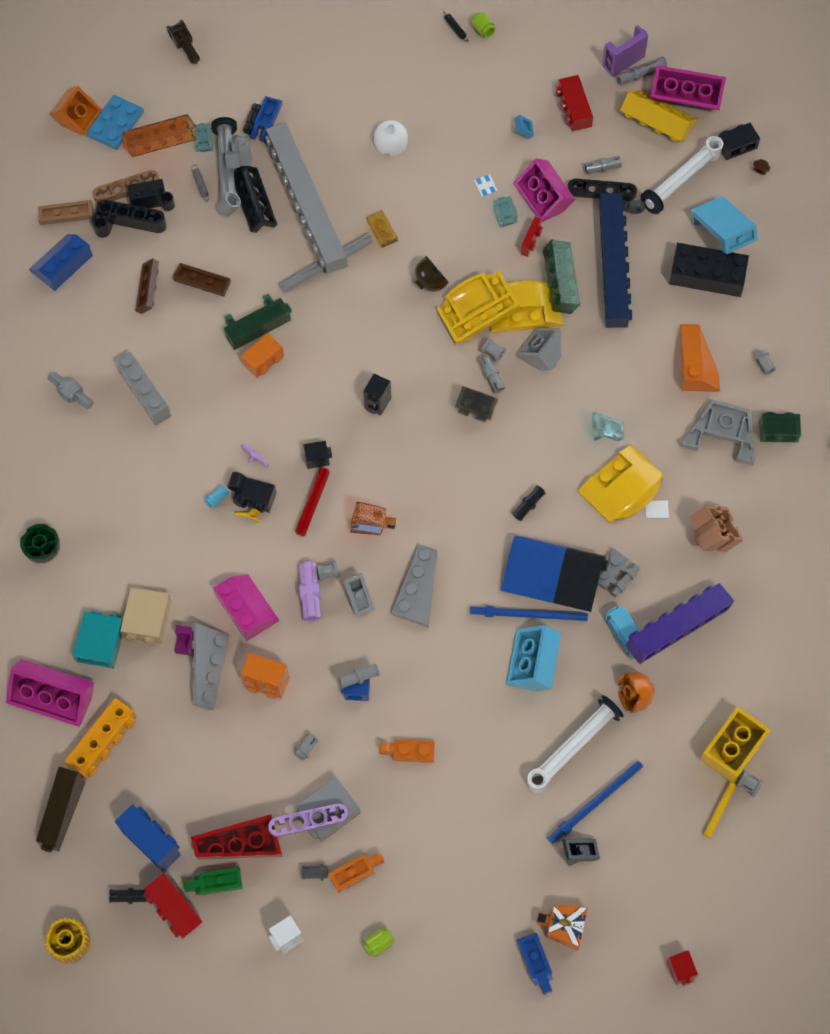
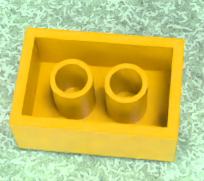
[700,706,771,783]

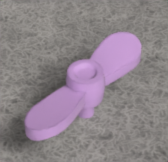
[241,444,269,467]

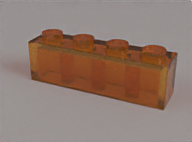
[123,114,197,157]

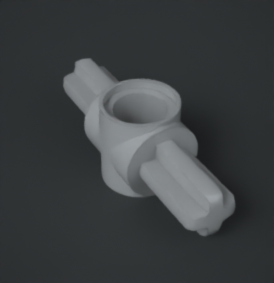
[48,372,93,409]

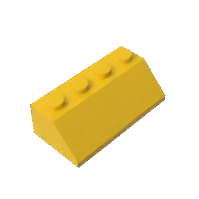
[620,89,699,142]

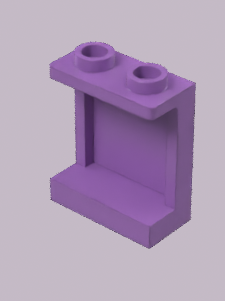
[602,25,648,77]

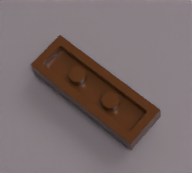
[135,259,159,314]
[173,263,231,297]

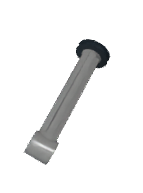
[211,117,241,216]

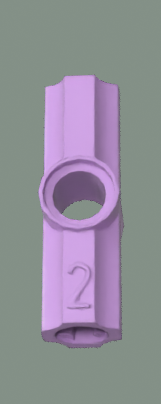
[299,561,321,622]

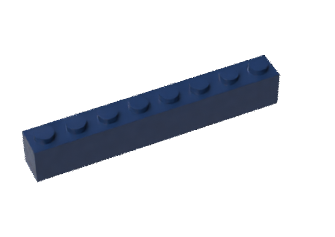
[599,193,632,328]

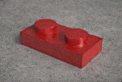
[521,217,543,257]

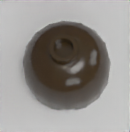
[415,256,449,292]

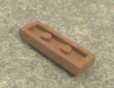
[38,200,93,225]

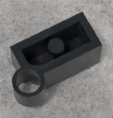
[127,179,175,211]
[227,472,277,513]

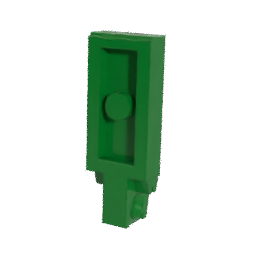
[184,867,243,895]

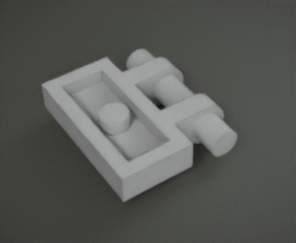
[598,549,640,597]

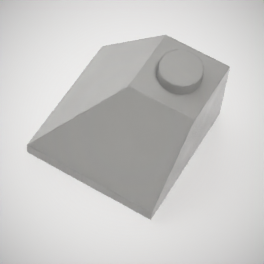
[516,328,561,371]

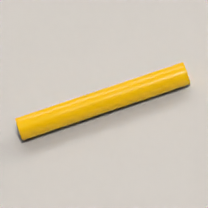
[703,782,737,839]

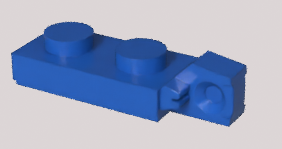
[517,933,553,995]

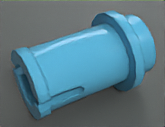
[205,485,229,508]

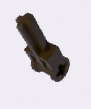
[166,20,200,64]

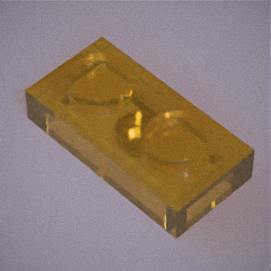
[366,210,398,248]

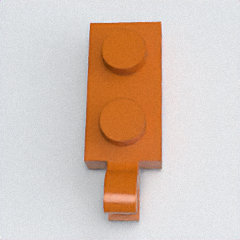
[380,739,435,763]
[328,852,385,893]

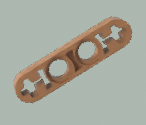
[93,170,160,203]

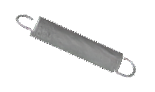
[191,164,209,202]

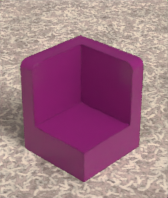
[174,625,194,656]

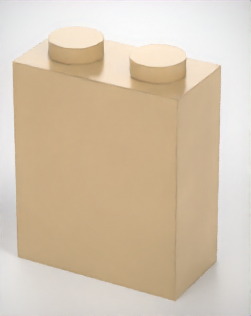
[120,588,172,645]

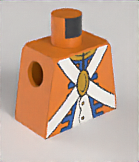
[536,905,588,951]

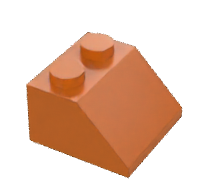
[50,86,102,136]

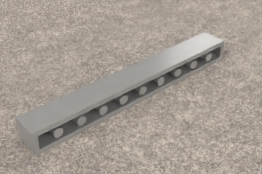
[265,122,348,274]

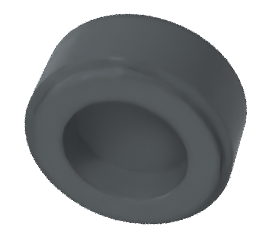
[627,200,645,214]

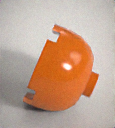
[618,672,655,713]

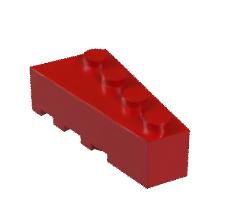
[191,814,283,859]

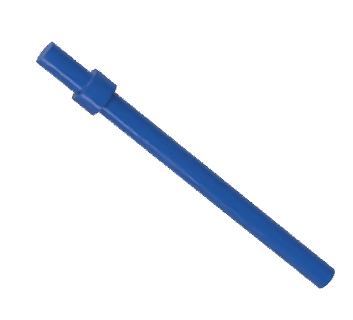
[470,605,588,621]
[547,761,643,845]

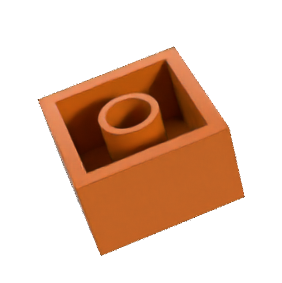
[240,653,290,699]

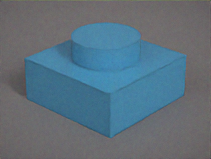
[515,115,534,139]

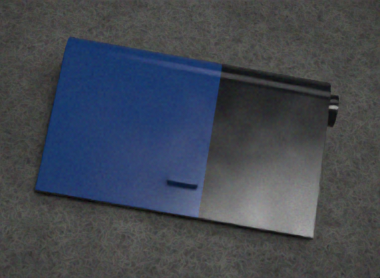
[501,535,609,612]

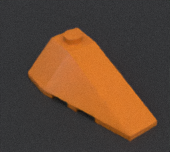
[680,324,720,392]

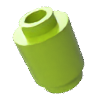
[471,12,496,38]
[362,927,395,957]

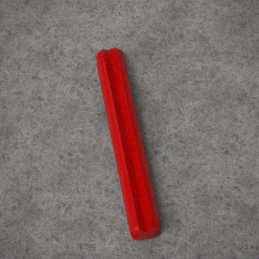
[295,467,330,537]

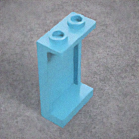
[691,196,758,254]

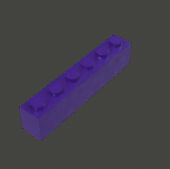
[625,583,734,664]

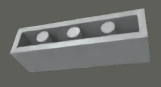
[115,352,171,426]

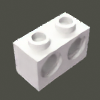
[268,915,305,955]

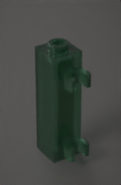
[223,293,292,350]

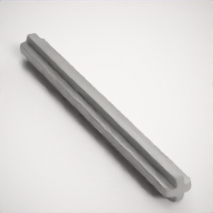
[279,233,373,292]

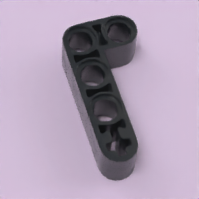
[92,200,167,238]

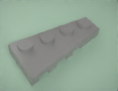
[392,545,437,628]
[192,623,229,711]

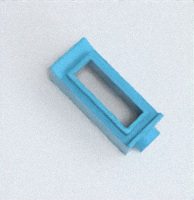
[605,606,640,660]

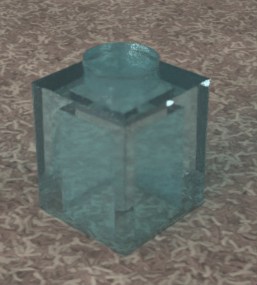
[193,123,214,153]
[493,196,518,228]

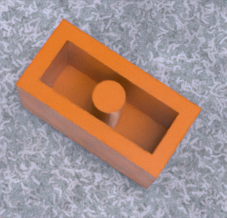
[240,333,284,378]

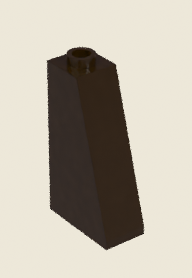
[36,767,85,853]

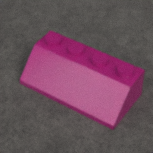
[650,65,726,111]
[6,659,94,727]

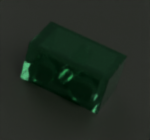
[759,412,801,443]

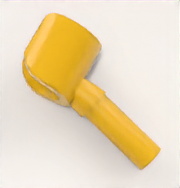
[235,509,263,523]

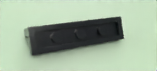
[234,166,278,233]

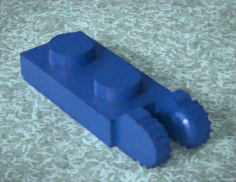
[251,96,282,142]

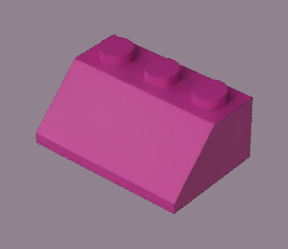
[514,158,576,222]
[213,574,279,641]

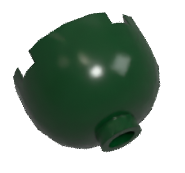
[20,524,60,563]

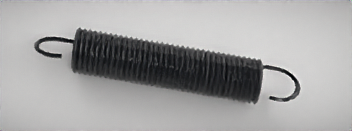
[443,11,468,42]

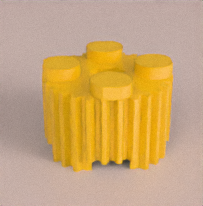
[44,918,91,964]

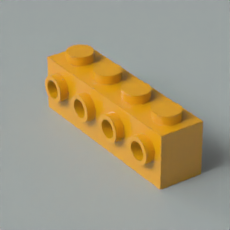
[64,698,137,780]

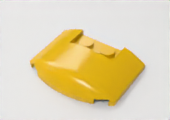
[437,271,520,344]
[490,280,563,333]
[578,445,664,523]

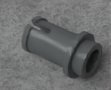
[302,864,328,881]

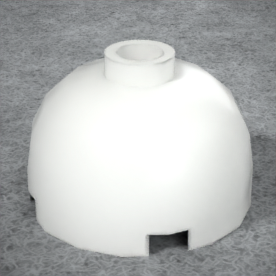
[374,120,408,156]

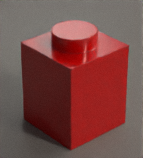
[667,950,698,986]

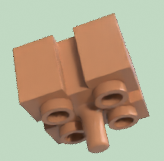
[689,505,743,552]

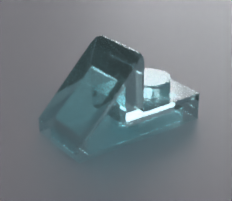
[592,412,624,441]

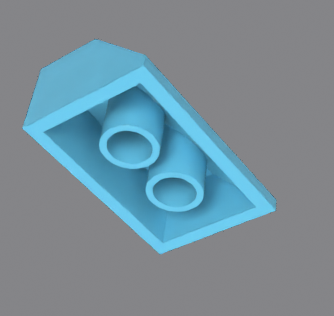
[507,625,561,691]

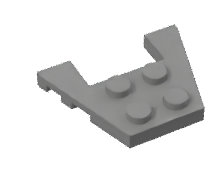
[681,400,755,466]

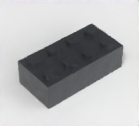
[669,242,749,297]

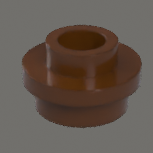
[753,159,771,175]

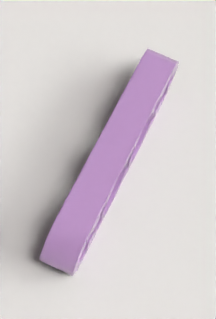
[268,803,348,837]

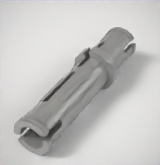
[617,56,667,85]

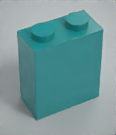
[72,611,123,669]

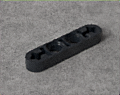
[568,178,637,201]

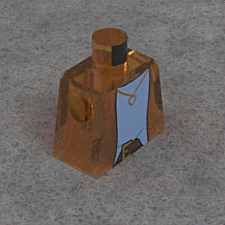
[350,501,396,535]

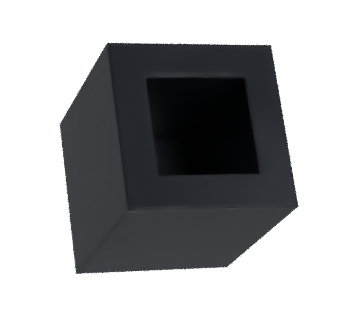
[303,441,332,469]

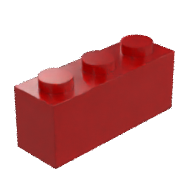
[556,75,593,131]
[143,873,203,939]

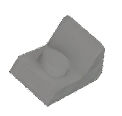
[343,573,374,616]

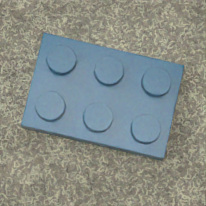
[86,95,144,150]

